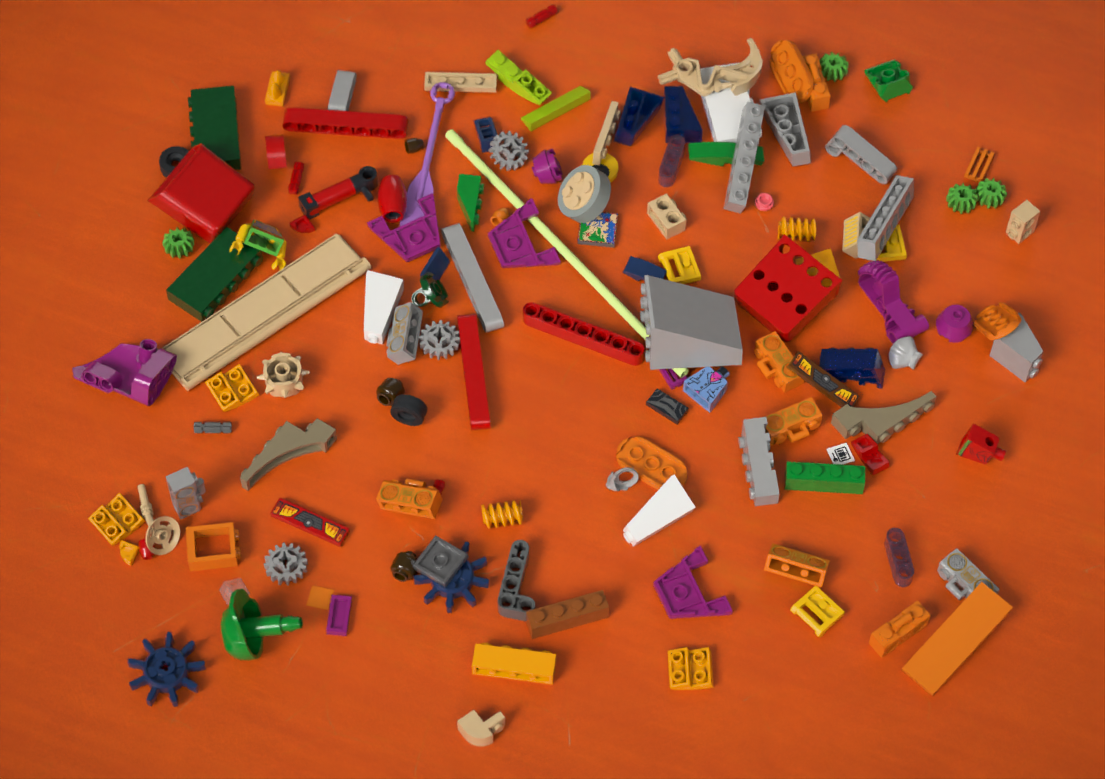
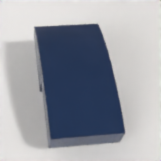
[623,256,666,281]

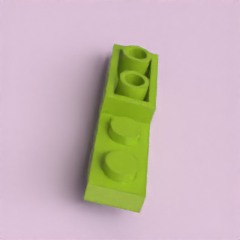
[485,50,552,105]

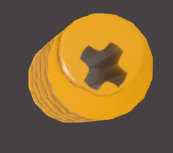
[777,216,816,242]
[481,500,523,529]

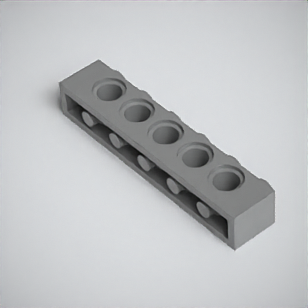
[723,102,765,213]
[857,175,914,261]

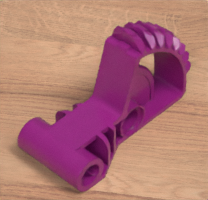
[858,260,929,344]

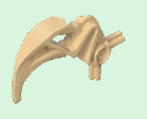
[658,38,763,97]

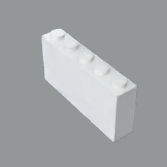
[700,63,762,145]

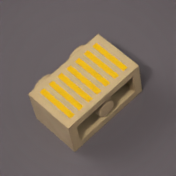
[842,212,870,259]

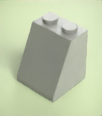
[989,313,1043,383]

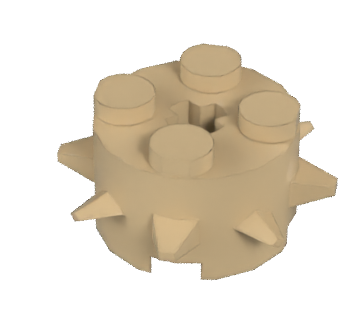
[257,352,310,398]

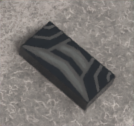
[646,389,689,425]

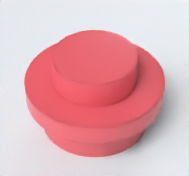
[755,193,774,211]

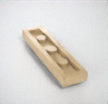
[424,72,497,93]
[593,101,621,166]

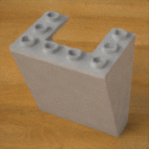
[640,275,743,370]

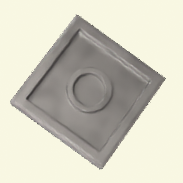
[413,536,469,588]

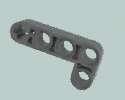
[498,540,535,621]

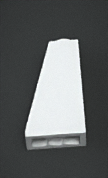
[364,270,404,345]
[623,475,695,547]

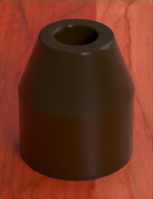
[405,138,424,154]

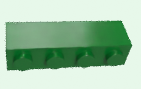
[785,461,865,494]

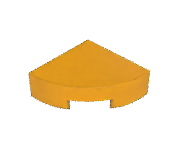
[119,540,139,566]

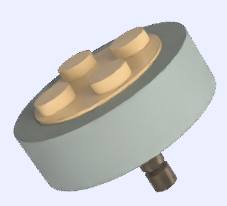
[558,165,611,223]

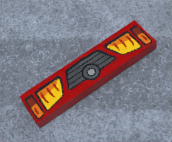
[270,498,350,547]

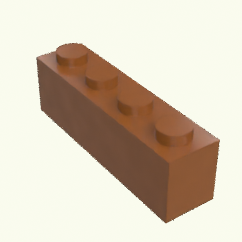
[526,590,609,639]

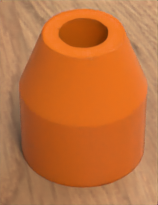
[491,208,508,226]

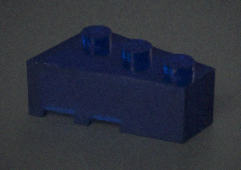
[663,86,703,143]
[614,87,664,146]
[819,348,885,389]

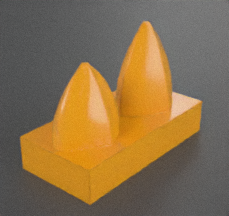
[265,70,290,106]

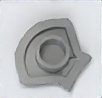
[888,336,923,370]

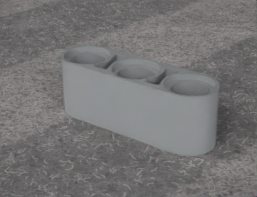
[328,70,356,111]

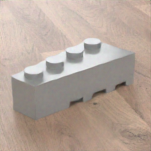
[760,93,811,167]
[738,417,780,506]

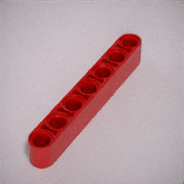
[282,107,408,139]
[523,302,645,366]
[457,314,491,431]

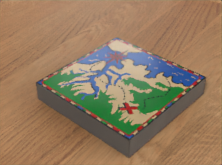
[577,212,618,248]

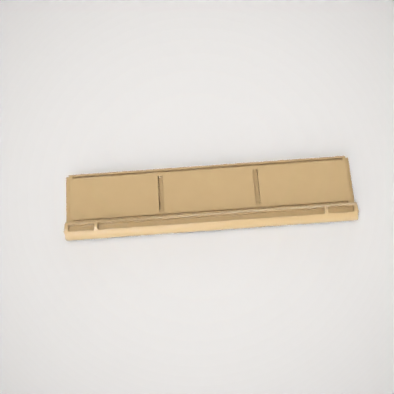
[162,234,371,391]

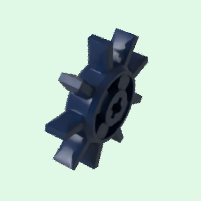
[414,542,489,613]
[128,632,206,707]

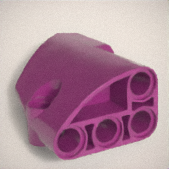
[72,339,177,406]

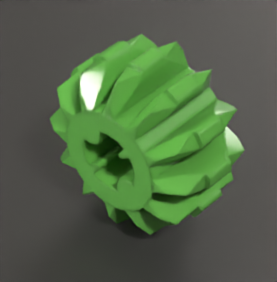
[819,52,849,82]
[976,178,1007,209]
[946,183,978,214]
[162,227,195,258]

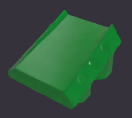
[864,59,913,103]

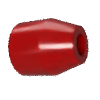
[138,539,155,560]

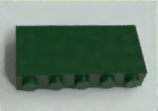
[188,86,241,170]
[166,227,263,322]

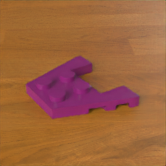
[367,193,441,262]
[488,198,561,268]
[653,546,733,619]

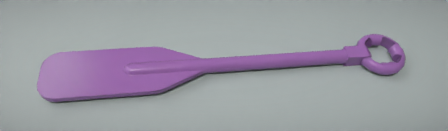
[400,82,455,226]

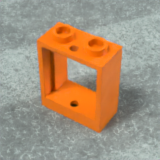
[186,522,241,572]

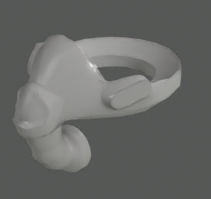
[606,467,638,491]

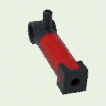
[298,166,378,220]

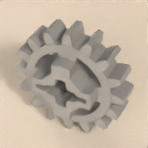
[489,131,529,171]
[419,320,460,360]
[264,543,308,585]

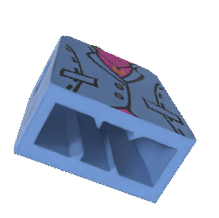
[683,367,729,413]

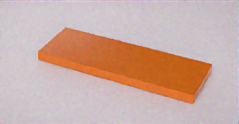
[902,582,1013,696]

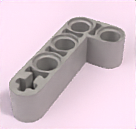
[825,125,897,184]

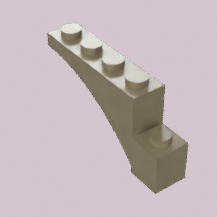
[831,391,936,444]
[240,418,337,491]

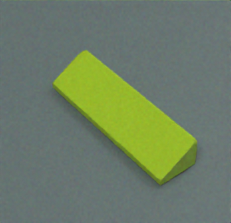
[521,86,591,131]

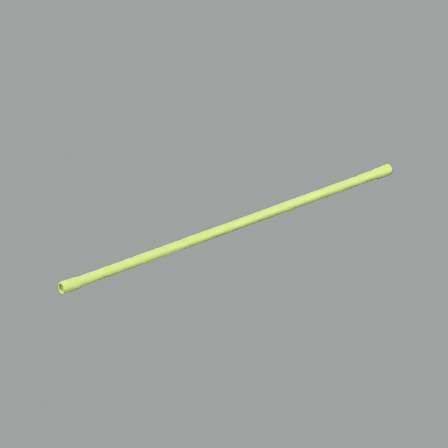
[445,129,689,378]

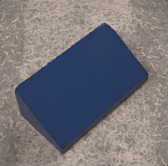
[420,247,450,281]

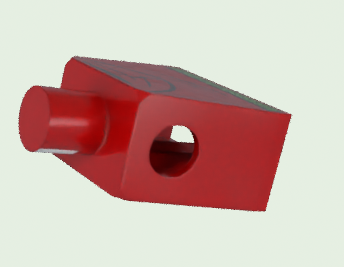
[956,423,1006,464]

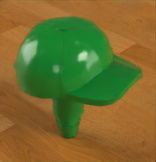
[220,589,303,660]

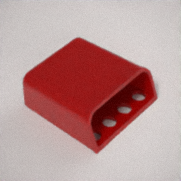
[147,143,255,244]
[734,234,842,342]

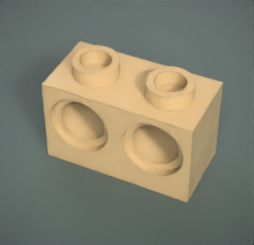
[647,194,687,240]
[1006,200,1040,244]

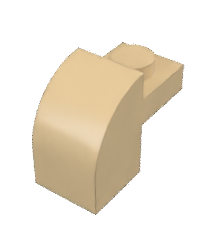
[457,710,505,746]

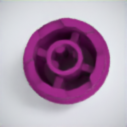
[532,148,563,184]
[936,305,974,343]

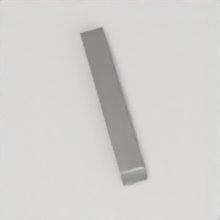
[441,223,504,333]

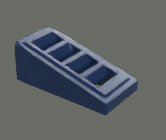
[474,117,497,153]

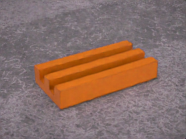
[964,146,994,183]

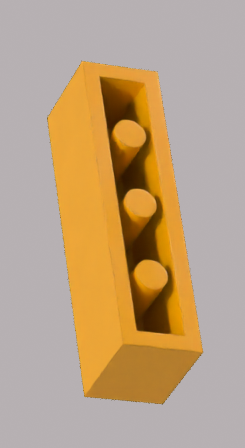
[472,643,556,685]

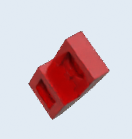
[851,434,890,475]

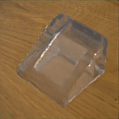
[219,578,250,605]

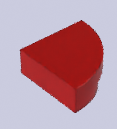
[289,215,315,233]

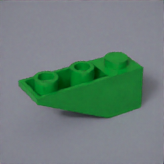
[457,174,484,232]

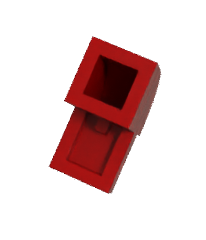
[265,134,287,169]

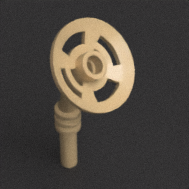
[137,484,180,555]

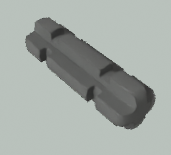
[193,422,232,433]

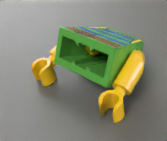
[229,220,287,271]

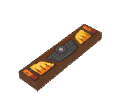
[787,351,860,408]

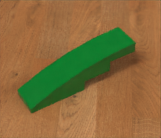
[688,142,764,167]

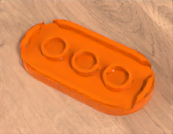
[769,40,814,103]
[973,302,1021,340]
[616,436,687,490]

